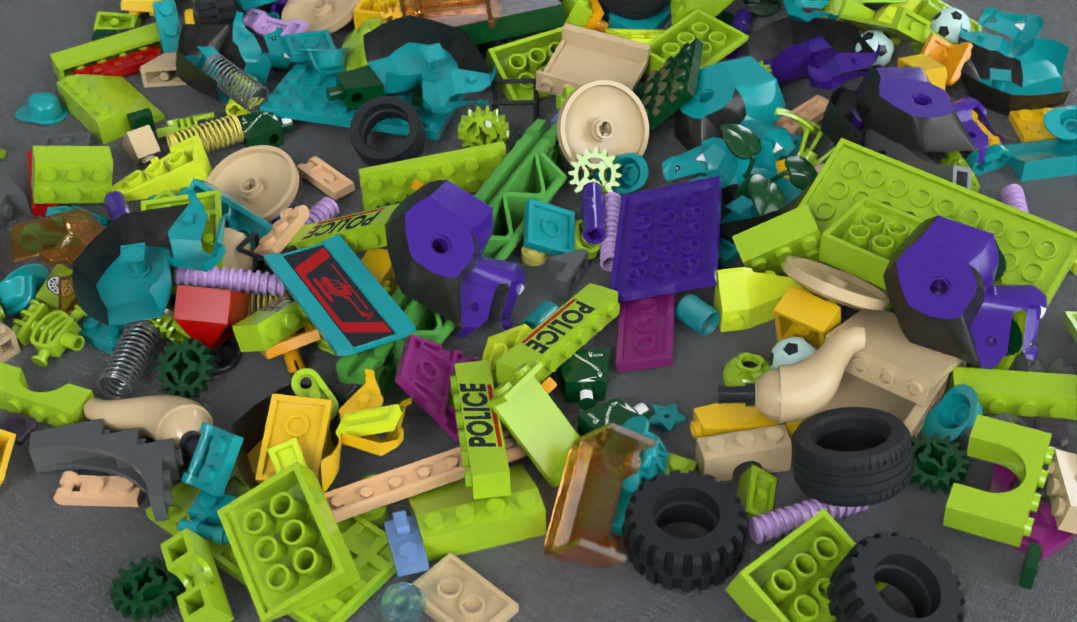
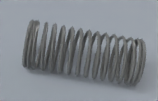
[202,54,269,113]
[97,320,160,400]

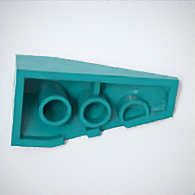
[185,178,272,248]

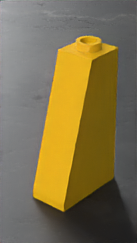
[690,403,811,439]

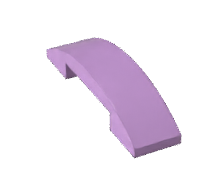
[242,8,309,39]

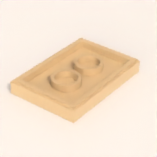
[404,552,519,622]

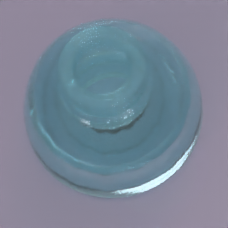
[381,582,426,622]

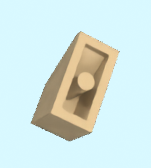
[140,52,187,88]
[121,125,161,165]

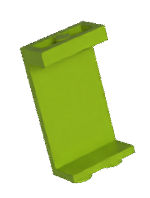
[838,0,932,44]
[488,361,604,488]

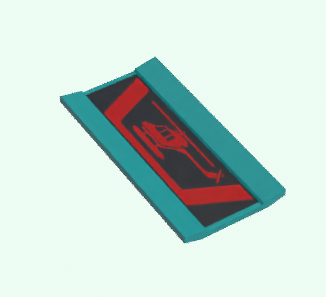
[264,234,416,356]

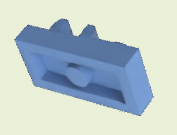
[384,510,429,577]

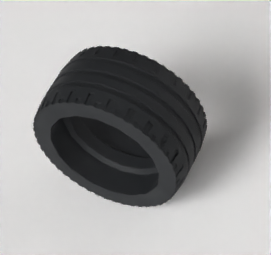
[350,95,425,167]

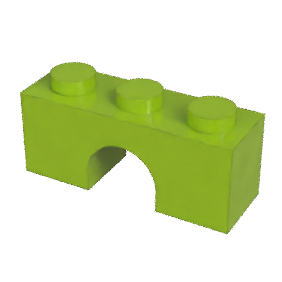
[160,528,234,622]

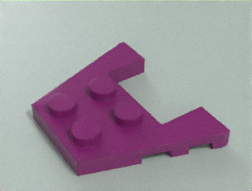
[395,334,483,444]
[989,463,1077,561]

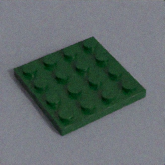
[634,38,703,133]

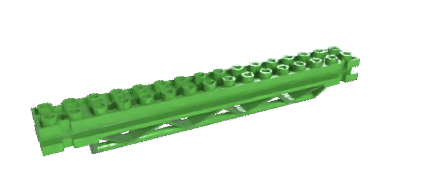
[336,118,567,397]

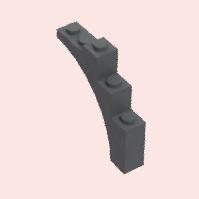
[865,129,971,190]
[29,418,185,522]

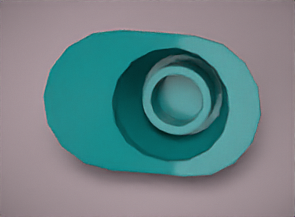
[296,47,350,74]
[15,92,68,125]
[1043,106,1077,144]
[593,153,649,194]
[0,264,49,316]
[921,384,983,443]

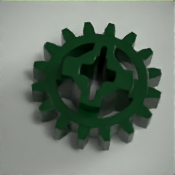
[155,337,218,399]
[909,433,970,494]
[109,556,183,622]

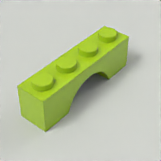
[0,362,94,427]

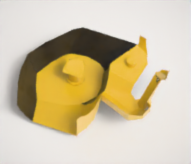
[232,369,412,493]

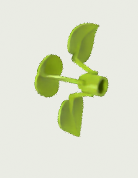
[774,107,835,167]

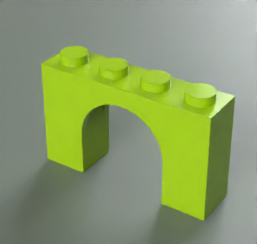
[943,414,1055,548]

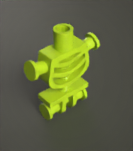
[11,299,88,368]

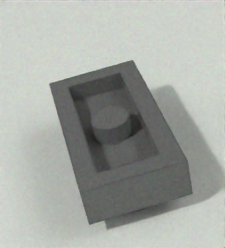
[42,131,93,146]

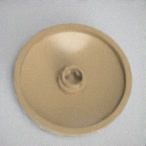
[281,0,360,34]
[557,80,649,177]
[206,145,299,223]
[782,256,890,311]

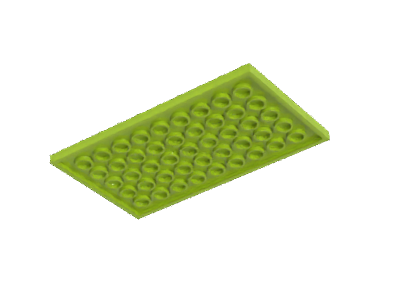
[778,138,1077,370]

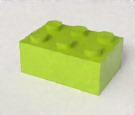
[31,146,113,204]
[732,204,821,275]

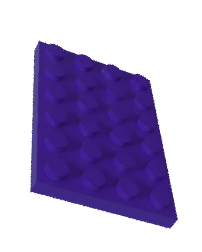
[609,176,722,303]

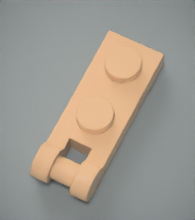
[775,95,829,136]
[296,156,355,201]
[253,205,310,261]
[54,471,144,507]

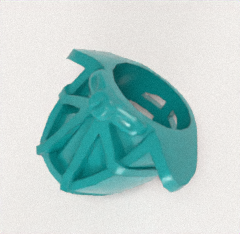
[603,416,669,493]

